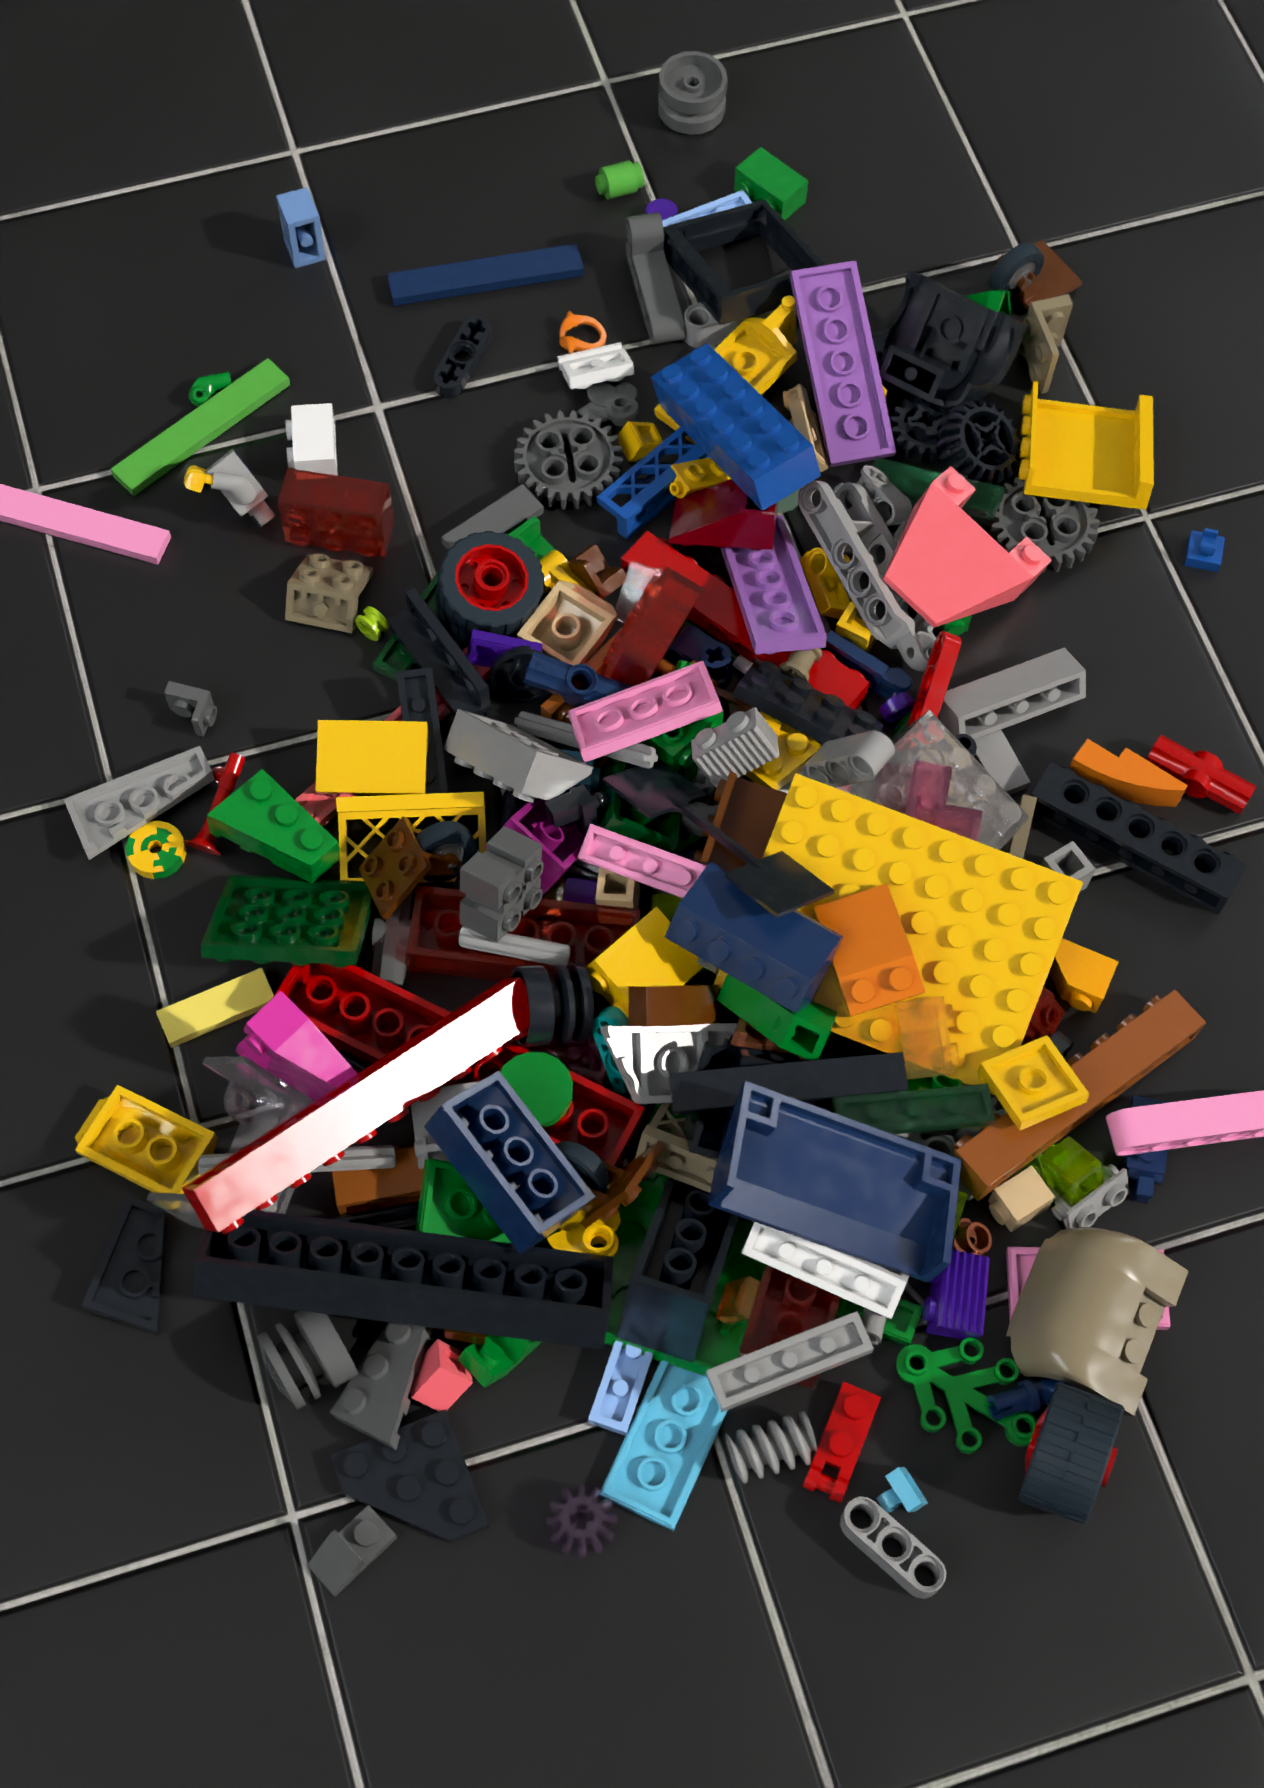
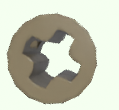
[779,648,822,681]

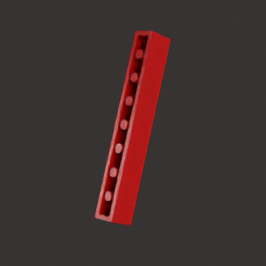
[621,531,870,710]

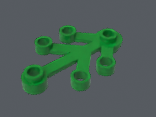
[896,1337,1037,1454]

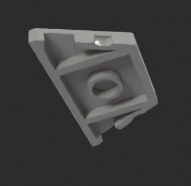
[601,1023,738,1104]

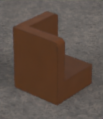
[567,545,629,599]

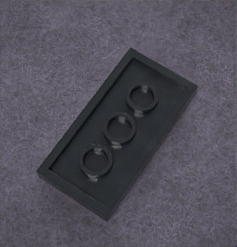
[732,659,884,744]

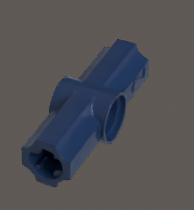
[523,652,633,706]

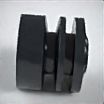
[510,962,594,1047]

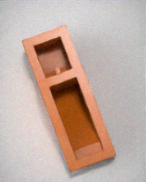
[1069,739,1188,807]

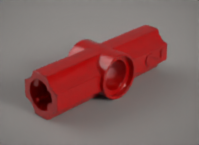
[1146,735,1257,814]

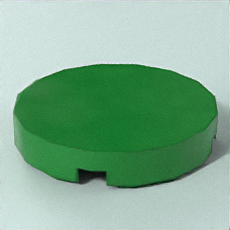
[500,1052,573,1128]

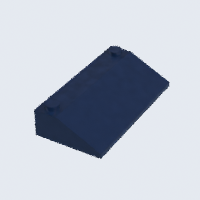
[708,1081,961,1283]

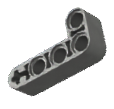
[625,212,685,345]

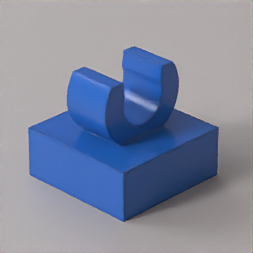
[1184,528,1225,572]

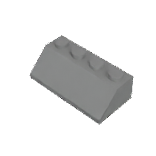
[443,709,593,803]

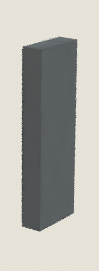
[441,484,544,550]

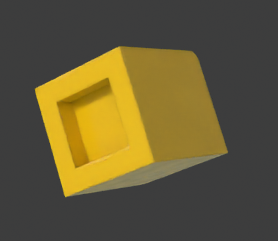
[835,600,877,653]

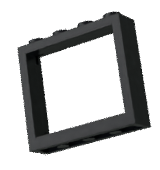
[663,199,825,326]

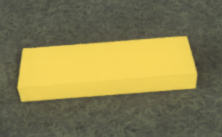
[156,968,274,1048]

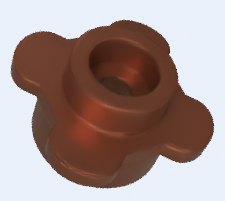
[952,1218,992,1256]

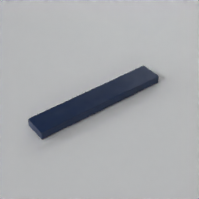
[387,244,584,306]

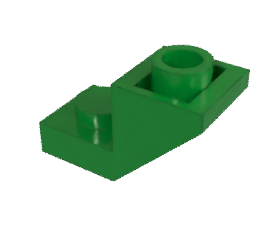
[458,1335,541,1388]

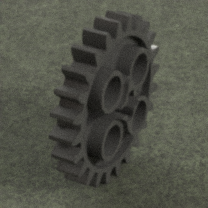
[514,410,623,509]
[987,477,1100,573]

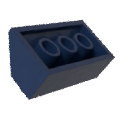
[665,862,843,1013]
[424,1071,595,1255]

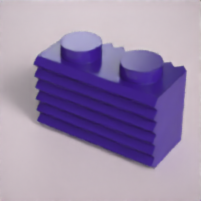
[922,1250,989,1340]

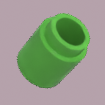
[595,160,644,199]

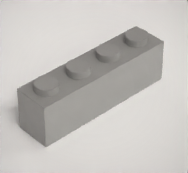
[940,647,1086,739]

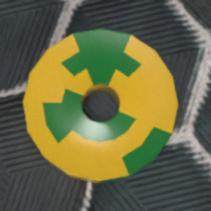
[126,821,187,879]

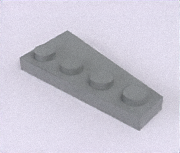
[63,746,215,860]

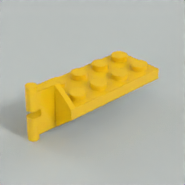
[654,295,797,444]

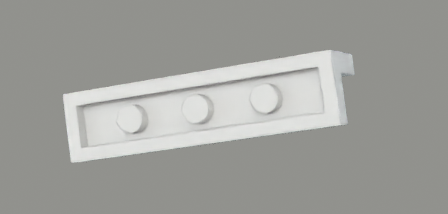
[742,1222,909,1319]

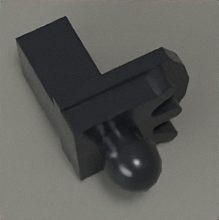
[544,784,610,836]

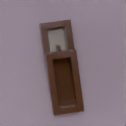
[629,985,719,1027]

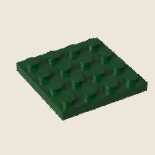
[201,875,374,968]

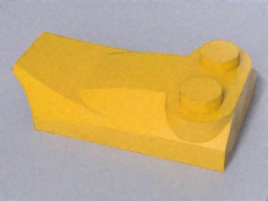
[75,1085,218,1204]

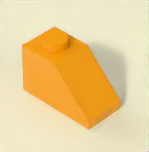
[1049,938,1118,1013]

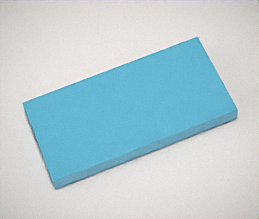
[599,1361,728,1531]

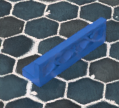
[597,427,709,540]

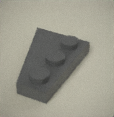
[329,1322,432,1450]

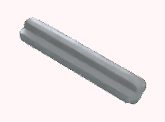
[458,926,571,967]

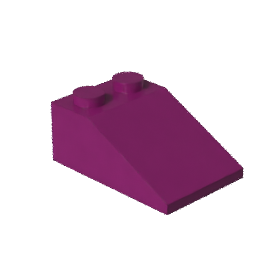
[485,791,585,896]

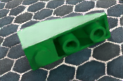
[717,974,838,1061]

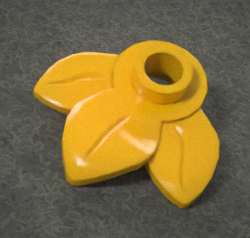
[547,1209,621,1258]

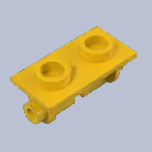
[670,457,731,498]

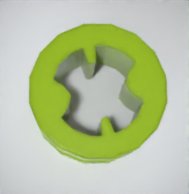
[355,606,389,641]

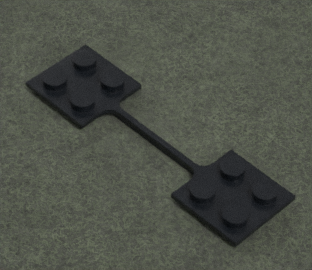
[602,758,834,918]

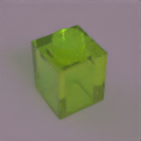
[1040,1136,1104,1206]

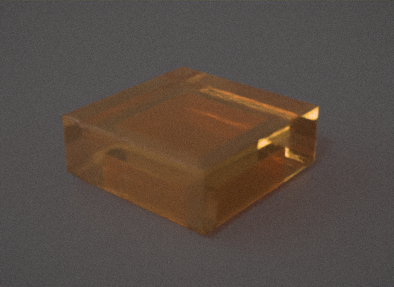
[717,1276,760,1324]

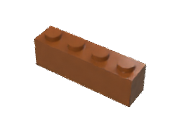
[332,1146,423,1215]

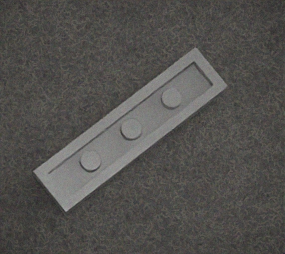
[705,1311,874,1412]

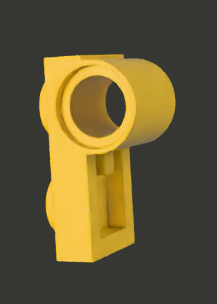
[799,547,850,619]

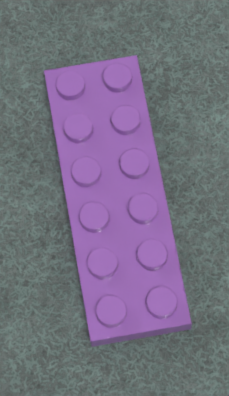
[789,260,896,467]
[720,515,827,654]

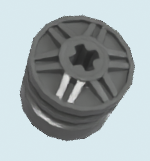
[256,1310,358,1410]

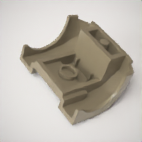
[1006,1227,1189,1416]

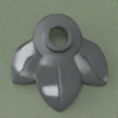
[577,382,639,426]

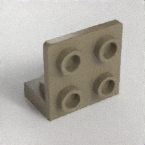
[1018,294,1073,394]
[285,553,373,633]

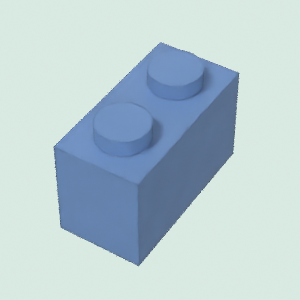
[276,187,326,268]

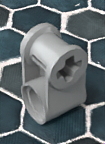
[845,465,912,527]

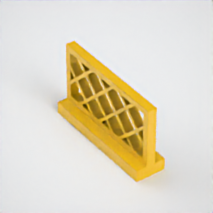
[336,792,487,883]

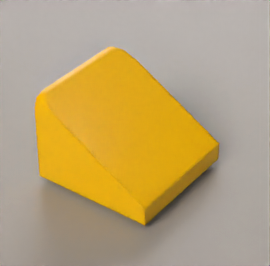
[618,421,663,462]

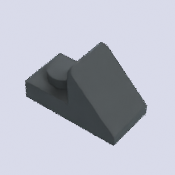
[307,1505,397,1597]

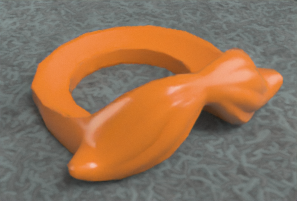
[559,311,607,353]

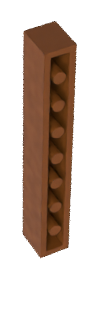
[952,990,1206,1201]

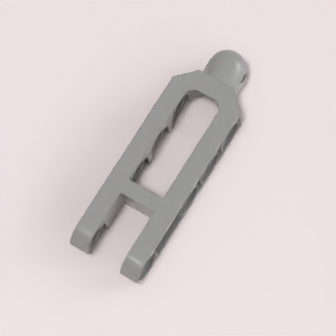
[798,480,936,672]

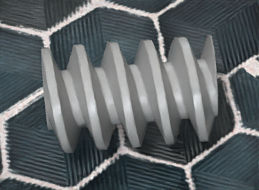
[726,1411,817,1483]

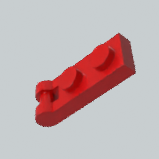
[802,1381,881,1504]

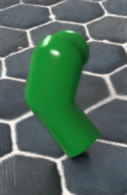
[189,371,232,406]

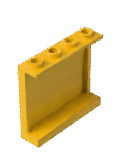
[1019,381,1154,510]

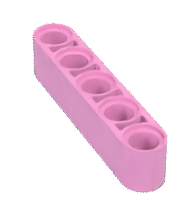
[1105,1090,1264,1156]

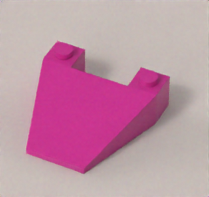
[236,991,357,1101]

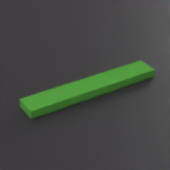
[111,358,290,496]

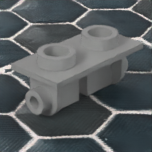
[1051,1164,1129,1228]

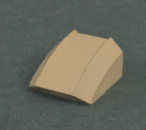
[517,580,617,666]

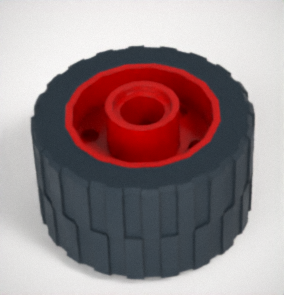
[435,531,545,646]
[1018,1382,1124,1525]

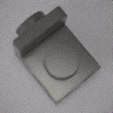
[164,681,217,737]

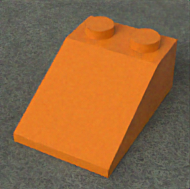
[814,884,925,1017]

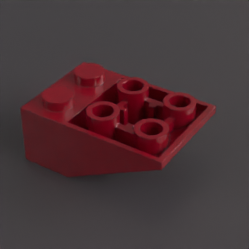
[669,479,778,550]

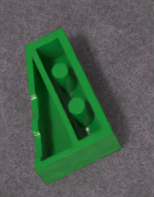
[207,769,339,883]

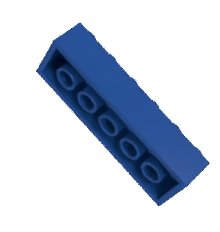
[651,343,821,511]

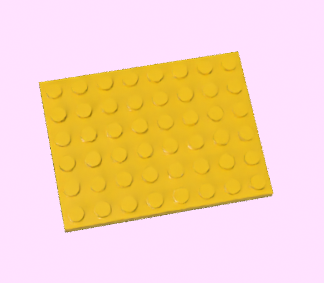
[713,773,1083,1095]

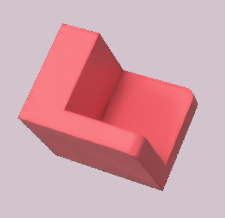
[410,1339,473,1412]

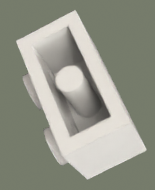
[286,403,338,481]

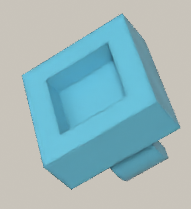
[876,1467,928,1513]

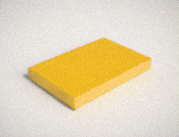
[316,720,428,795]

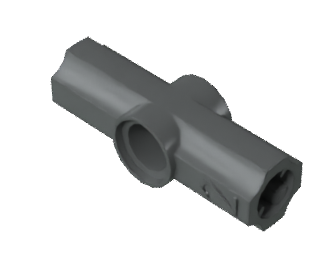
[372,889,414,989]

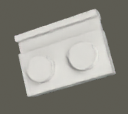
[557,342,634,389]

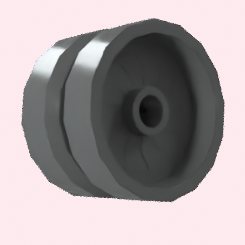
[658,51,728,135]

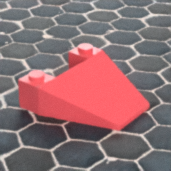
[882,466,1052,628]

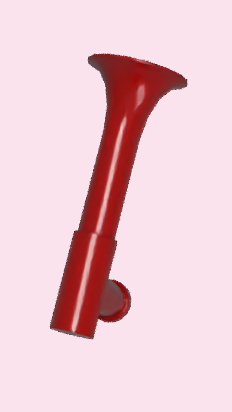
[184,753,246,856]

